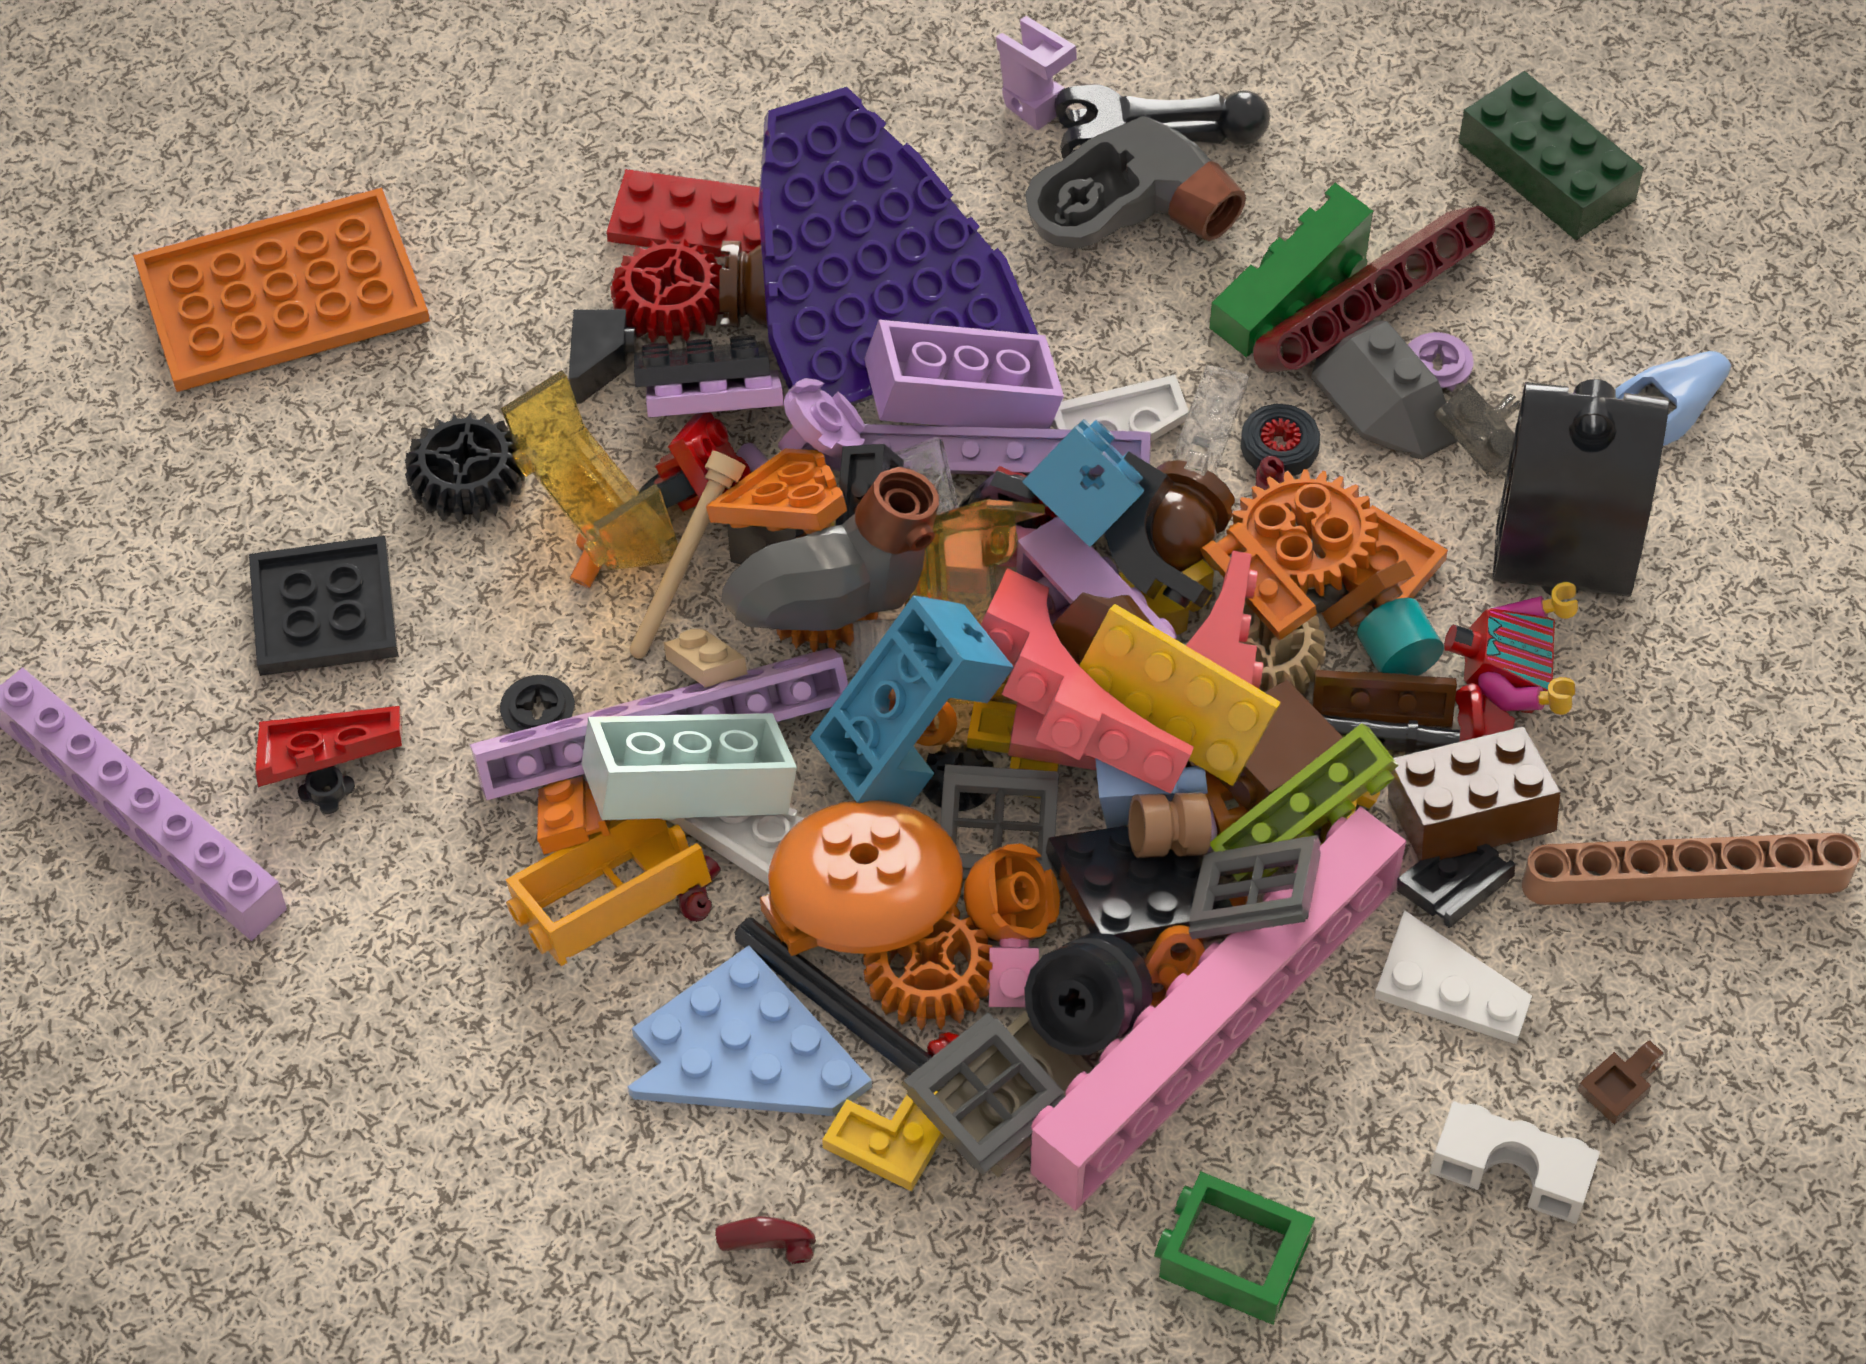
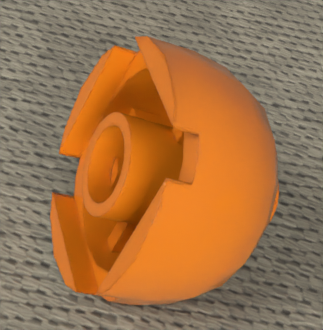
[963,843,1060,942]

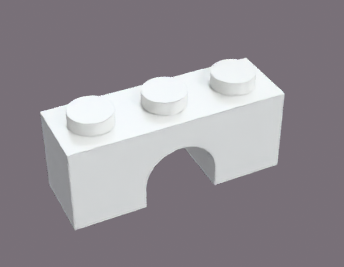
[1430,1101,1600,1224]

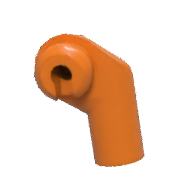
[570,527,609,588]

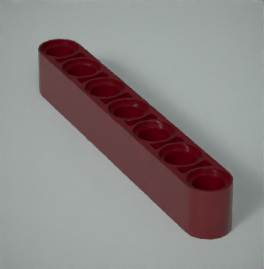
[1253,206,1495,373]

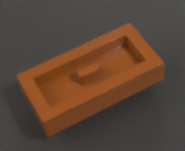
[1322,560,1415,629]

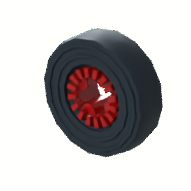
[1240,403,1320,476]

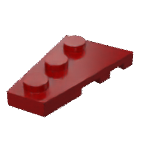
[255,706,403,787]

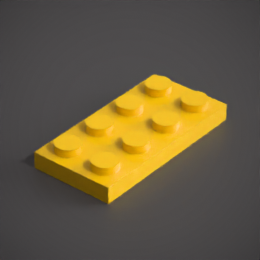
[1079,604,1281,786]

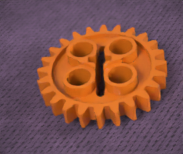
[1230,469,1379,596]

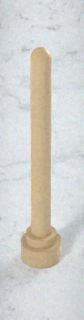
[630,451,746,659]

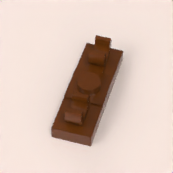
[1312,670,1457,727]

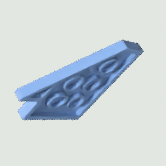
[628,945,872,1116]

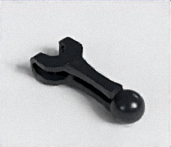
[1054,84,1270,159]

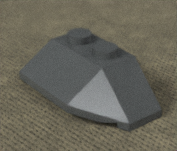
[1311,320,1459,459]

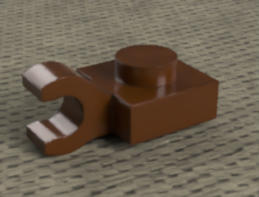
[1578,1040,1664,1125]

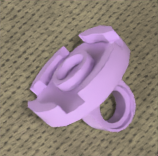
[778,378,865,459]

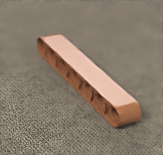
[1521,833,1861,905]

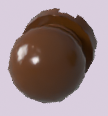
[719,241,767,327]
[1153,460,1235,572]

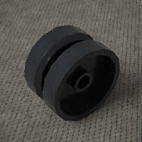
[1024,933,1153,1055]

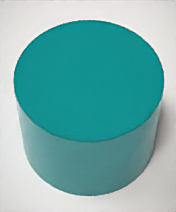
[1357,598,1444,676]

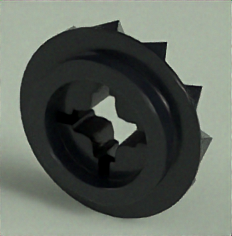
[500,675,576,732]
[922,741,994,811]

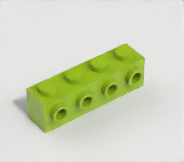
[1210,723,1399,882]

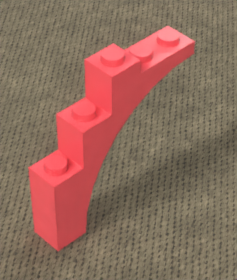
[1008,551,1263,771]
[981,568,1193,794]

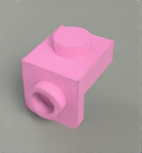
[989,938,1039,1008]

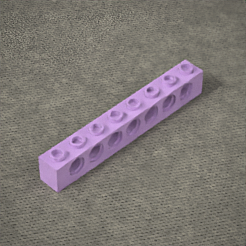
[470,648,848,800]
[0,667,287,941]

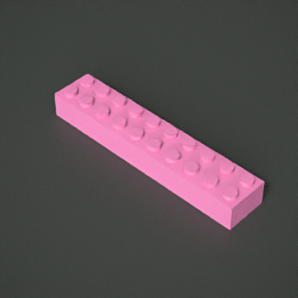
[1030,806,1406,1211]

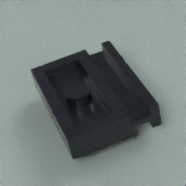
[1397,844,1516,928]

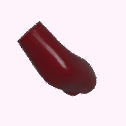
[715,1216,816,1264]

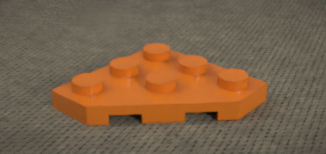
[706,448,847,534]

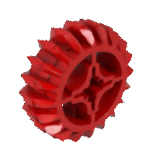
[610,237,724,345]

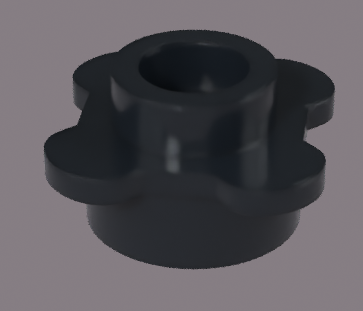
[298,766,355,814]

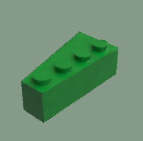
[1209,182,1373,358]

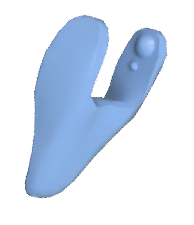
[1615,351,1731,446]

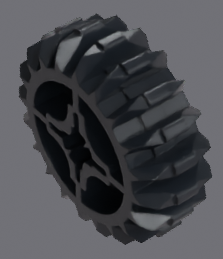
[405,411,527,524]

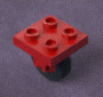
[639,412,751,512]

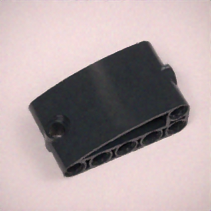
[1492,379,1669,597]

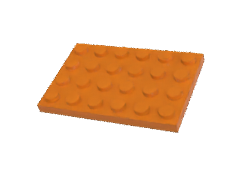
[133,187,430,392]

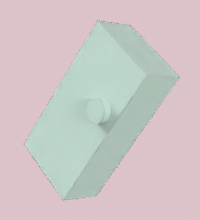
[581,713,797,820]

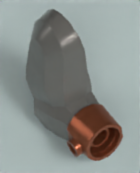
[1025,117,1246,249]
[721,467,939,631]

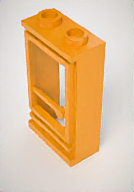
[505,818,712,966]

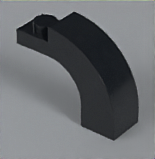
[1105,451,1212,609]

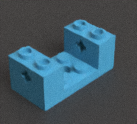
[1022,419,1144,547]
[809,595,1014,807]

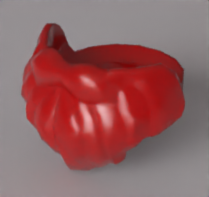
[1455,683,1515,742]

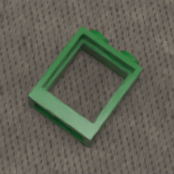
[1154,1171,1315,1325]

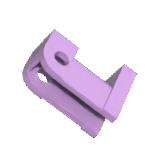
[996,16,1077,131]

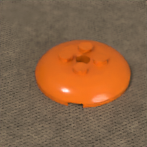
[768,800,963,954]

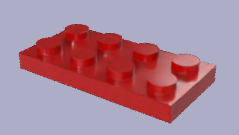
[606,169,761,258]

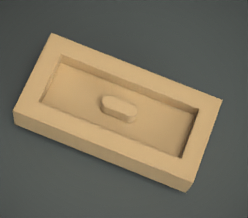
[664,629,748,688]

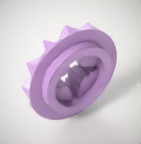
[1408,332,1473,392]

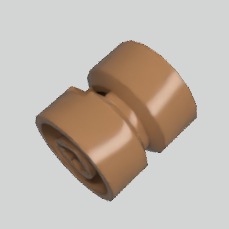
[1128,792,1212,858]

